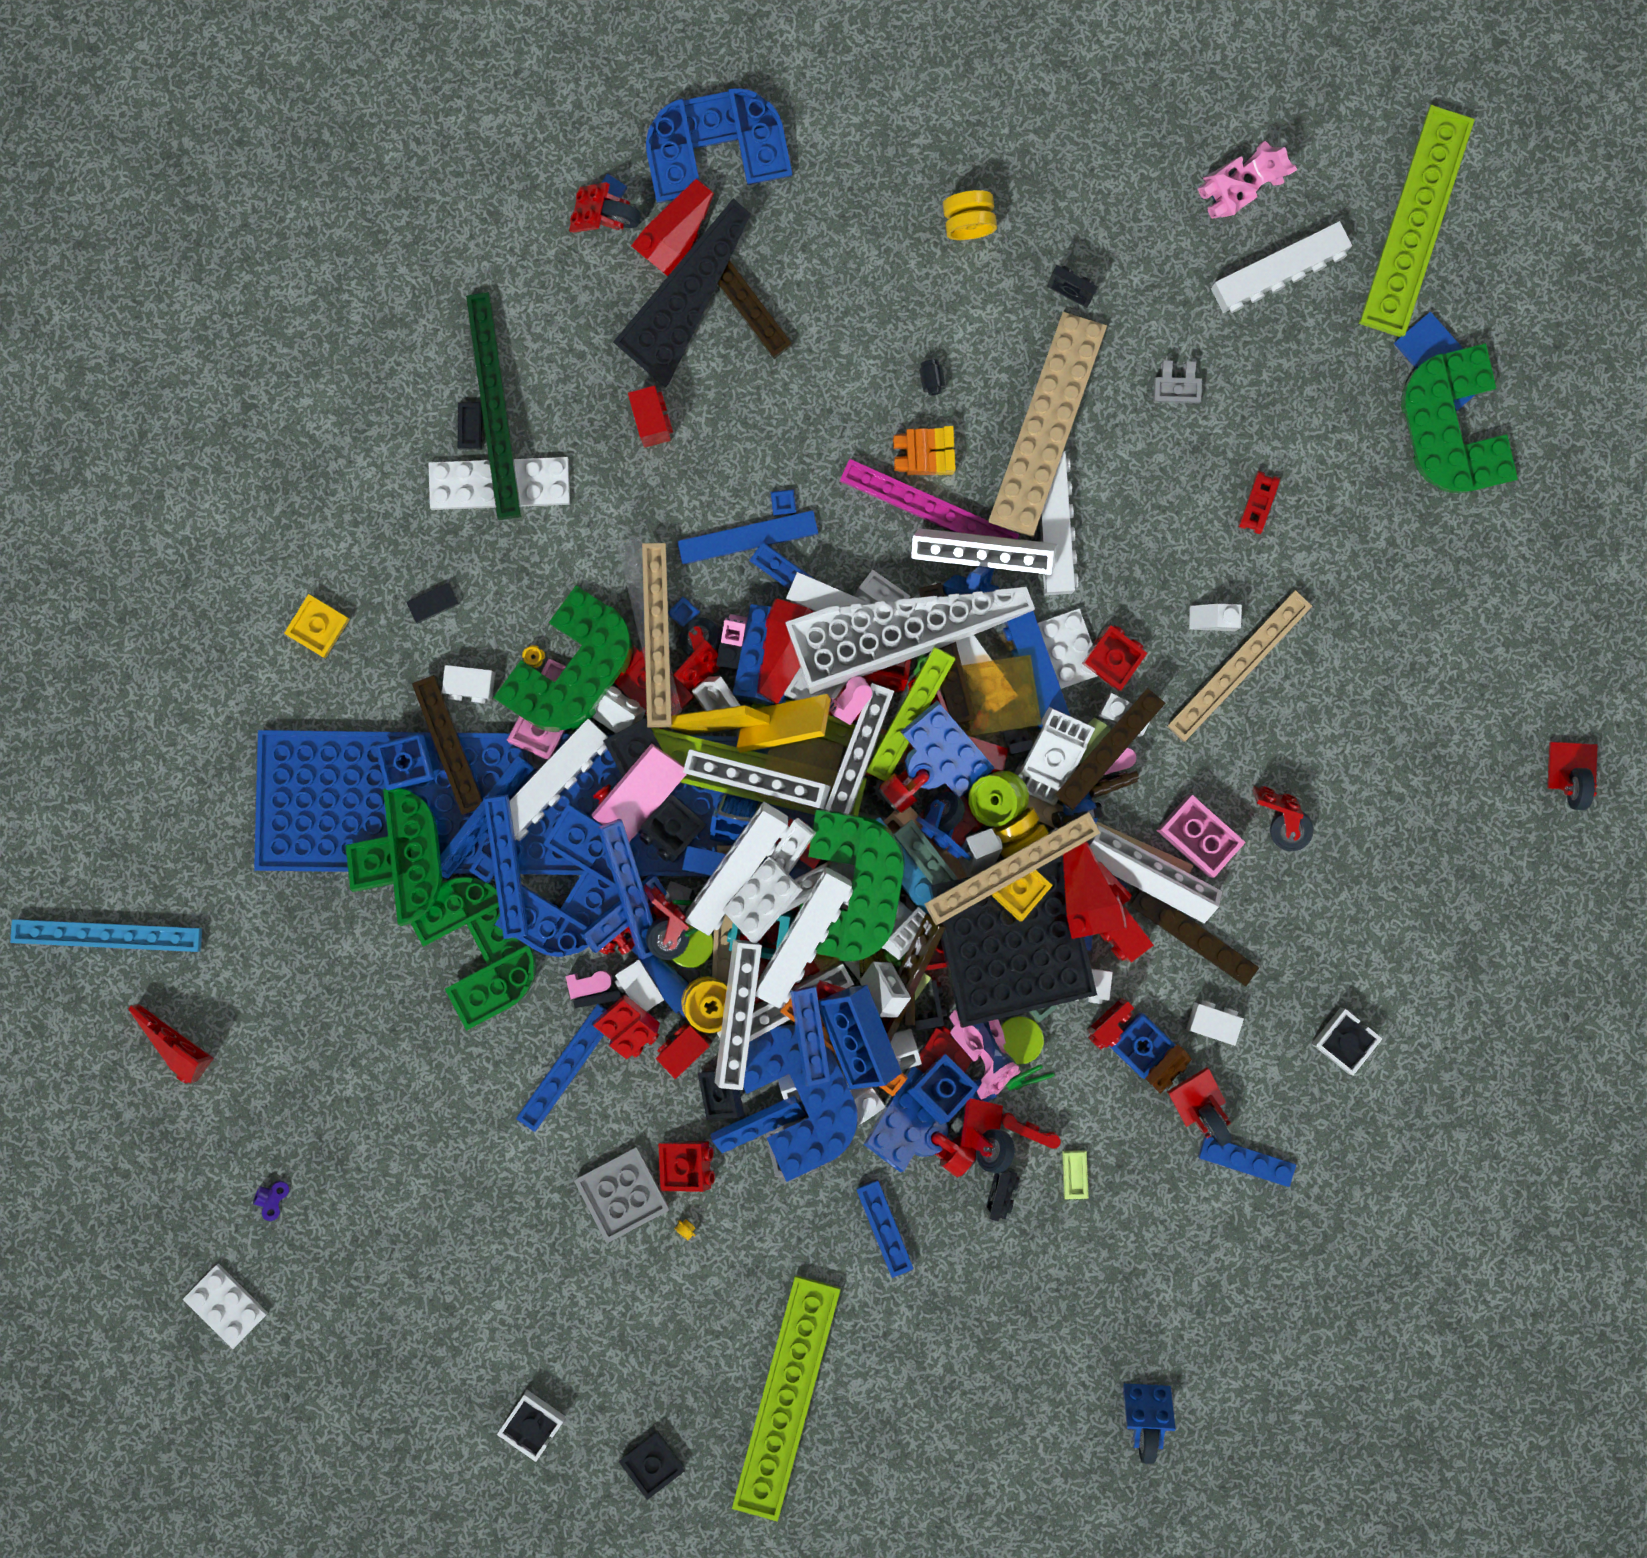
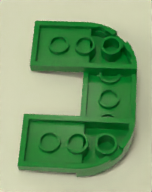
[1401,343,1518,493]
[493,586,633,732]
[799,808,905,961]
[411,877,537,1031]

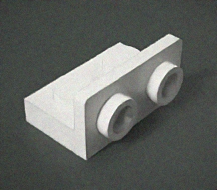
[854,570,910,604]
[692,676,740,711]

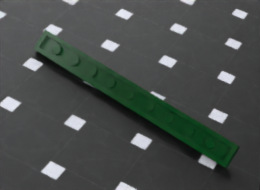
[466,292,522,521]

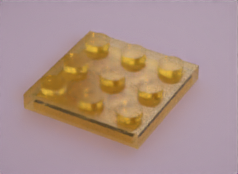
[962,655,1042,736]
[758,738,844,811]

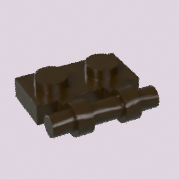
[1089,770,1139,799]

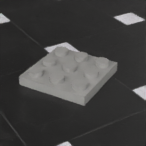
[574,1146,670,1244]

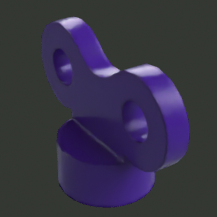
[253,1181,289,1221]

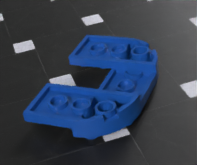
[646,89,792,203]
[495,804,620,957]
[743,1025,858,1182]

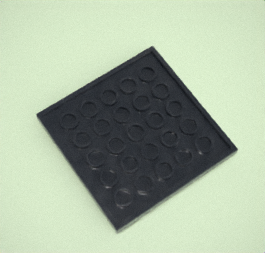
[929,856,1097,1028]

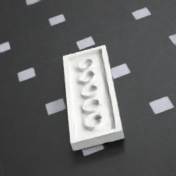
[429,457,570,510]

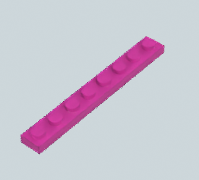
[840,459,1019,539]

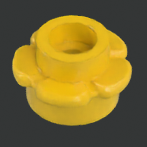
[522,645,545,668]
[674,1219,696,1241]

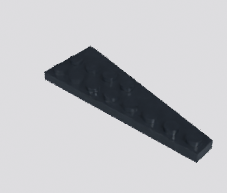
[613,198,751,388]

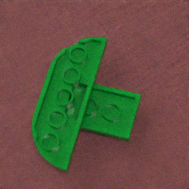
[346,788,442,926]

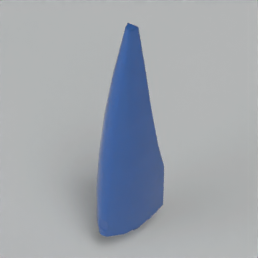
[624,936,689,1021]

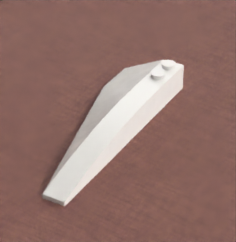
[785,587,1035,694]

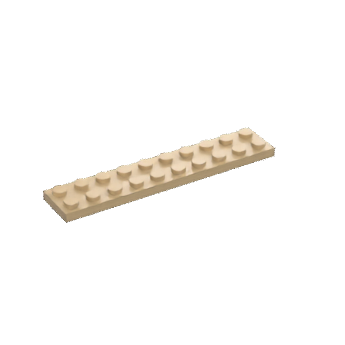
[989,312,1107,537]

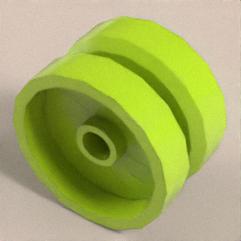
[969,771,1029,827]

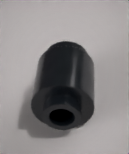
[919,359,946,396]

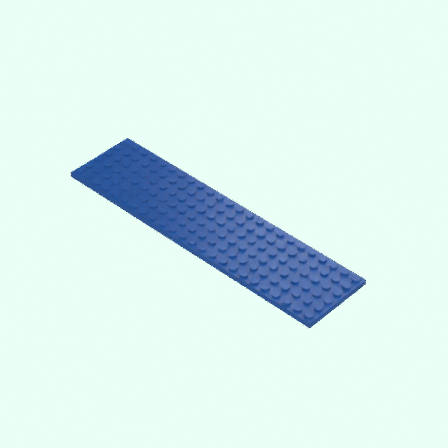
[254,730,819,877]

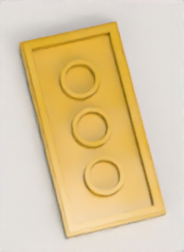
[736,694,831,753]
[668,705,770,735]

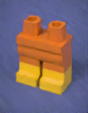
[893,426,955,475]

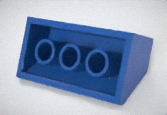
[733,604,787,706]
[818,985,902,1089]

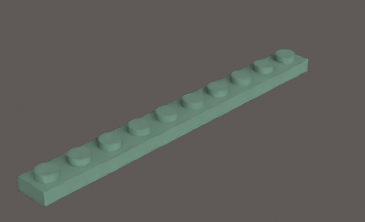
[893,820,1057,1022]

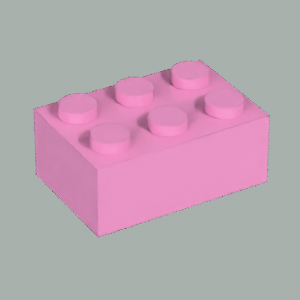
[1156,795,1246,878]

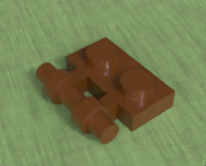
[1145,1044,1192,1094]

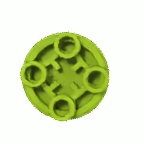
[667,923,714,967]
[1001,1017,1044,1064]

